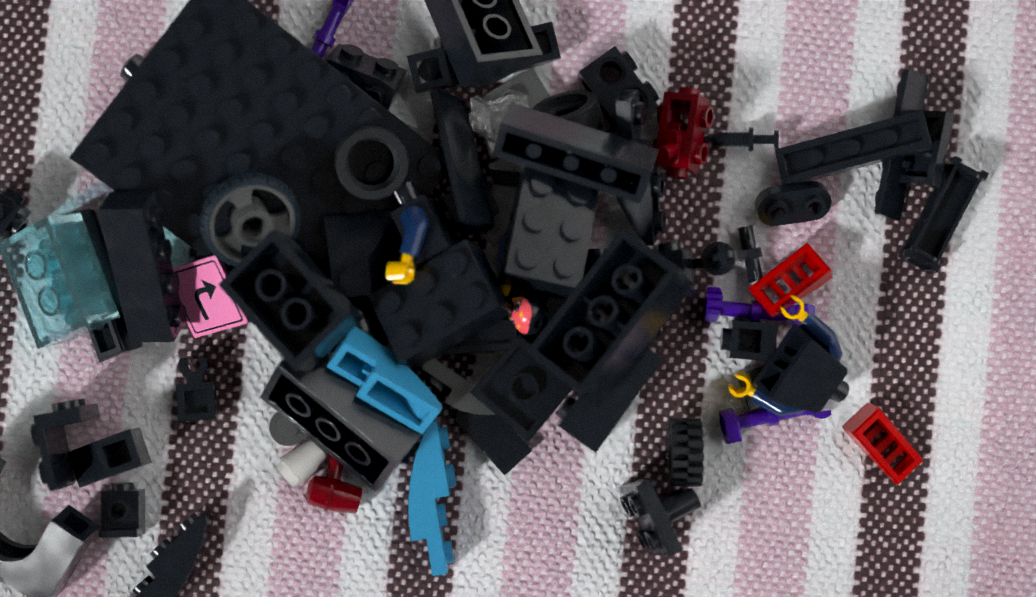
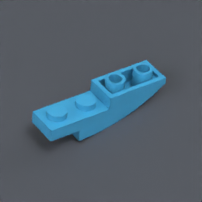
[408,420,457,576]

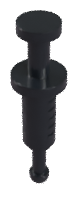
[703,127,779,152]

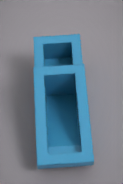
[327,326,442,434]

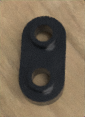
[755,181,832,226]

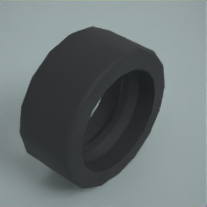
[532,90,604,131]
[334,125,409,200]

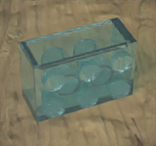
[0,212,120,349]

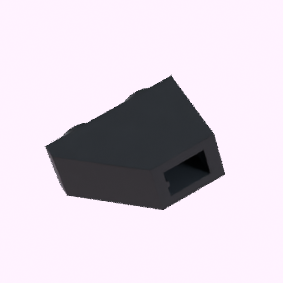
[67,428,152,488]

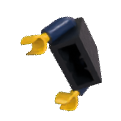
[386,181,460,284]
[729,295,849,416]

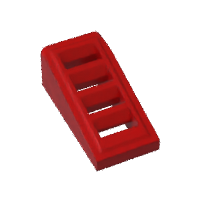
[748,243,833,318]
[842,403,924,486]

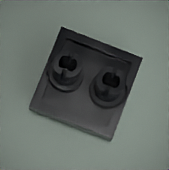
[620,480,701,557]

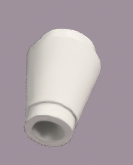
[275,439,329,489]

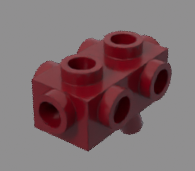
[652,87,714,180]

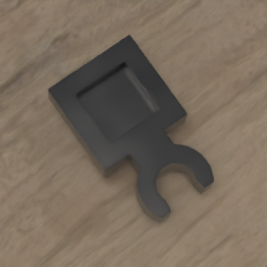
[176,356,218,422]

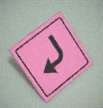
[173,255,251,338]

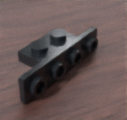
[874,68,954,221]

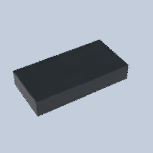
[455,412,532,476]

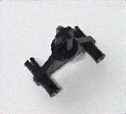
[665,225,763,283]

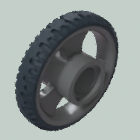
[200,173,301,267]

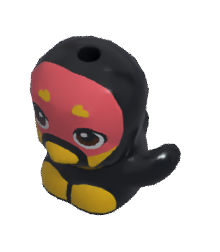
[501,284,549,335]

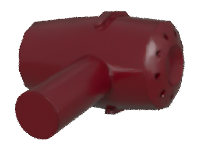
[306,456,362,514]

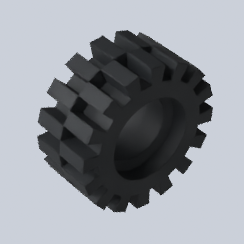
[667,418,704,487]

